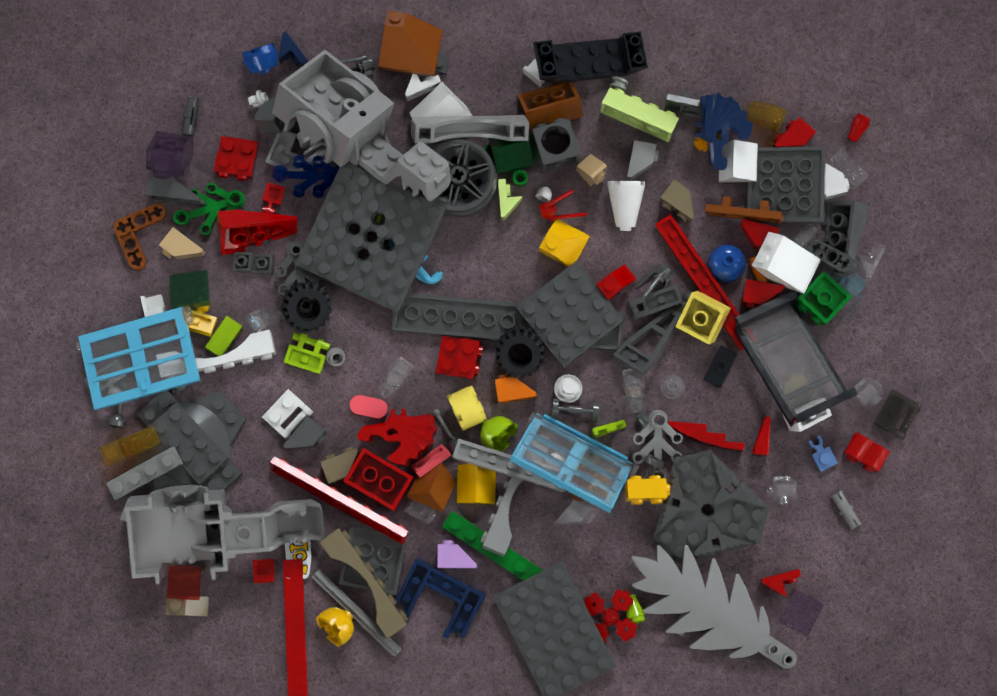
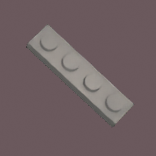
[106,447,183,500]

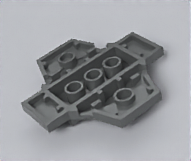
[133,390,246,491]

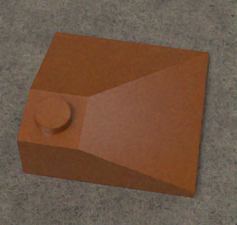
[378,10,443,77]

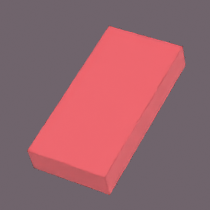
[411,444,451,478]

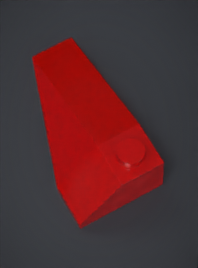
[217,210,298,255]

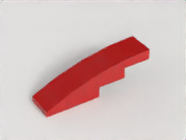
[667,421,745,452]

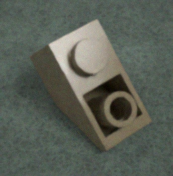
[660,180,694,223]
[320,447,359,485]

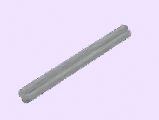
[312,570,401,657]

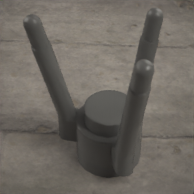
[339,55,375,77]
[635,263,673,298]

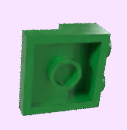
[796,271,852,326]

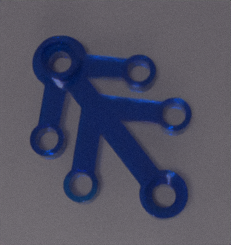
[272,155,339,198]

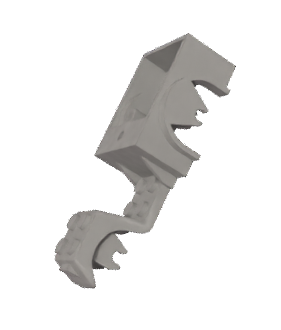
[272,50,451,201]
[125,485,324,584]

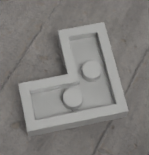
[265,129,307,177]

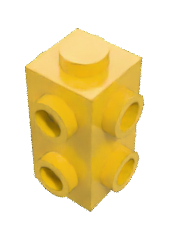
[625,475,670,505]

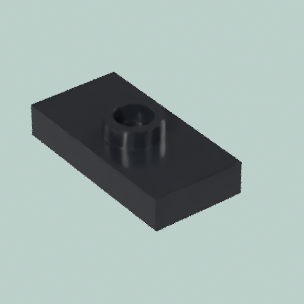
[703,345,738,388]

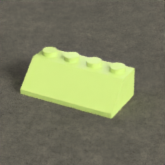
[600,88,679,143]

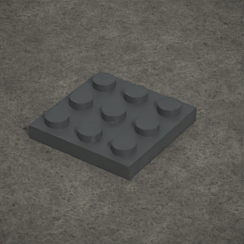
[339,526,408,595]

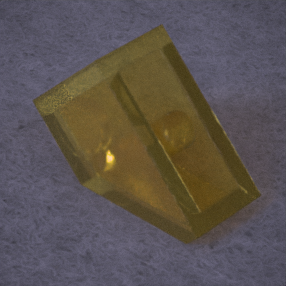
[746,100,788,133]

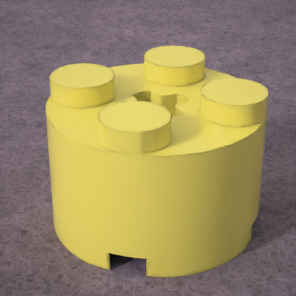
[447,385,487,431]

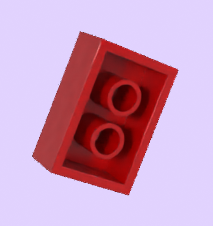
[343,448,414,512]

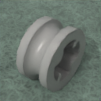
[610,76,628,92]

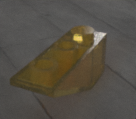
[99,426,161,467]

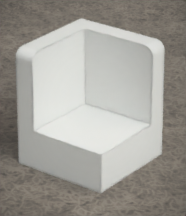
[523,59,545,87]
[140,295,166,317]

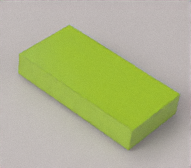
[205,316,243,356]

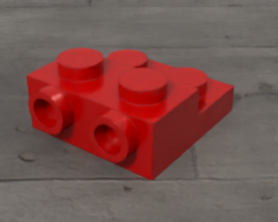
[214,136,259,181]
[435,335,483,380]

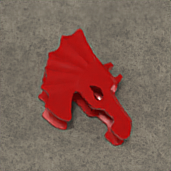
[357,409,438,466]

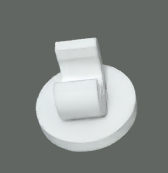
[248,90,269,108]

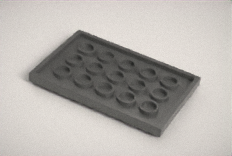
[493,561,616,696]

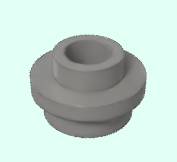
[326,347,345,366]

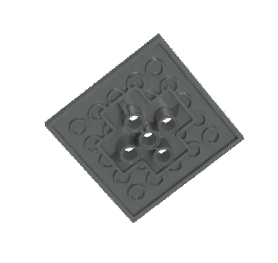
[295,162,447,313]

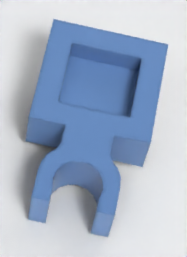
[808,436,838,472]

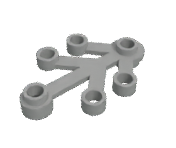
[632,410,683,478]

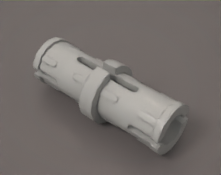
[831,490,862,530]

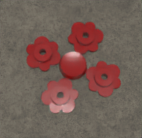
[585,589,637,642]

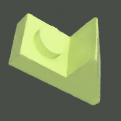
[498,179,522,220]

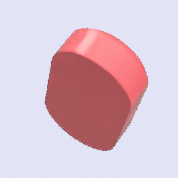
[350,395,388,419]

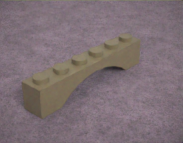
[320,528,408,638]

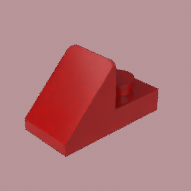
[759,569,801,597]

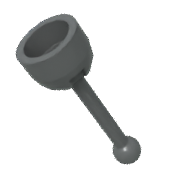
[108,382,128,428]

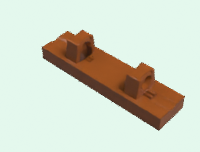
[705,196,784,224]

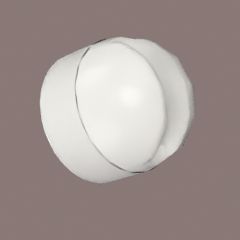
[535,186,552,203]

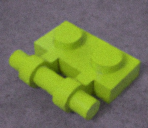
[284,332,331,375]

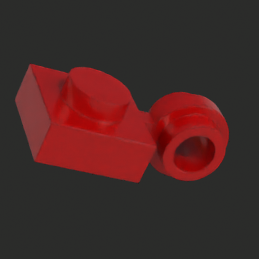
[262,182,286,214]

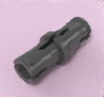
[182,97,199,137]

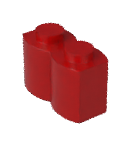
[843,432,890,473]

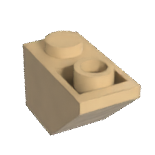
[576,154,607,186]

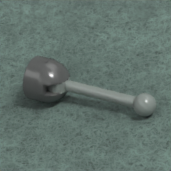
[433,409,462,453]

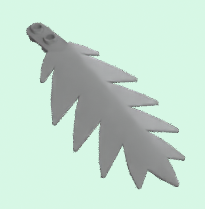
[631,545,797,669]

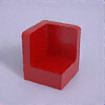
[252,559,276,584]

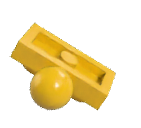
[174,298,217,337]

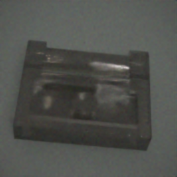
[873,389,922,440]

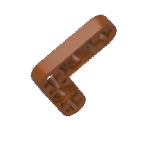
[114,203,167,271]

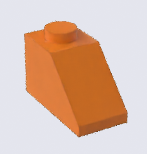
[495,374,537,404]

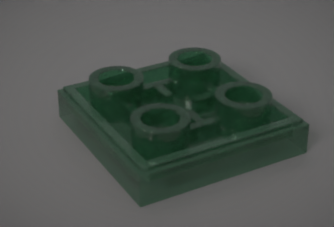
[169,270,211,310]

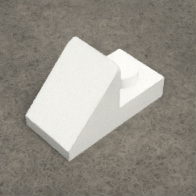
[405,74,441,102]

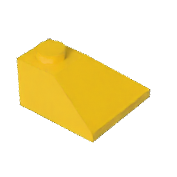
[539,219,590,267]

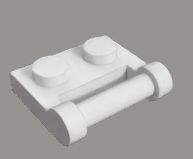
[262,389,313,440]

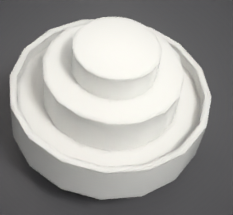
[554,374,583,403]

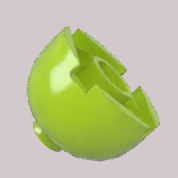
[480,416,518,452]

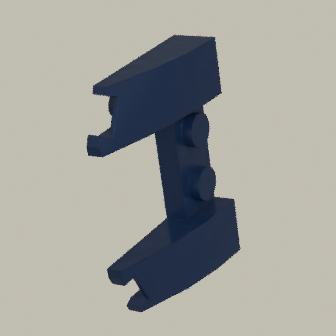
[395,557,486,638]

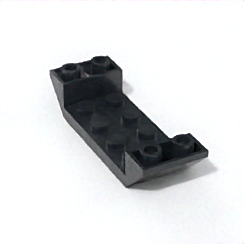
[533,32,648,84]

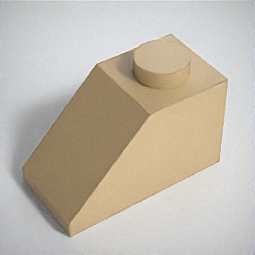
[159,227,205,260]

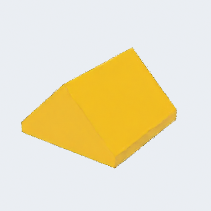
[457,464,496,504]

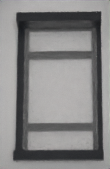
[733,290,858,427]

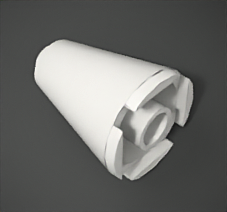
[607,181,645,231]

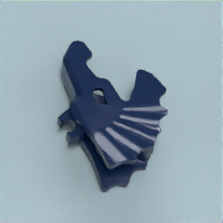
[694,93,753,170]

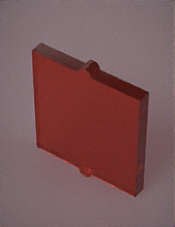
[167,564,202,601]

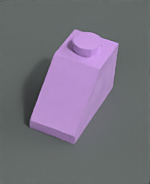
[437,540,477,568]

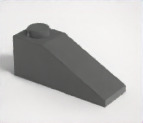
[145,171,206,205]

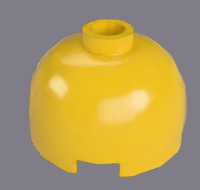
[316,607,354,647]

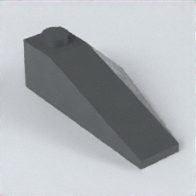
[822,201,868,277]

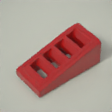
[751,416,771,456]

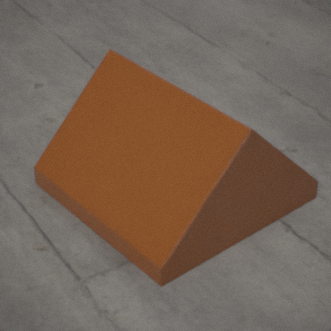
[407,463,457,513]

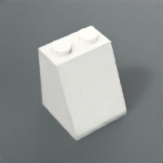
[410,82,473,121]
[752,232,820,294]

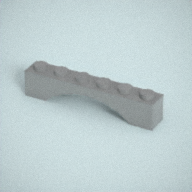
[411,115,529,143]
[481,441,548,557]

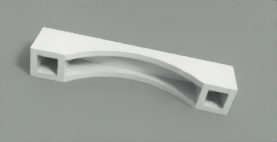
[156,330,276,380]

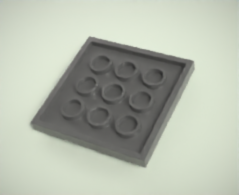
[747,146,826,223]
[516,261,624,368]

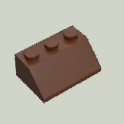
[517,82,584,132]

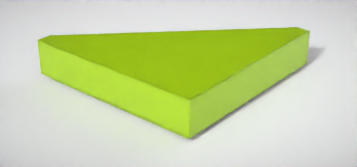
[591,420,626,439]

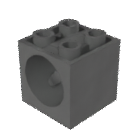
[532,118,580,173]

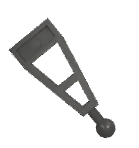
[613,291,692,377]

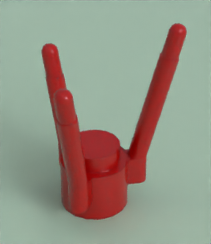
[539,190,588,222]

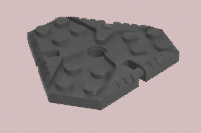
[654,449,769,563]

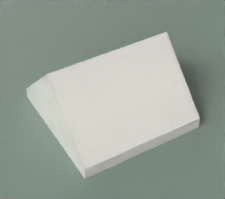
[719,140,758,183]

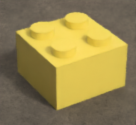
[675,291,731,344]

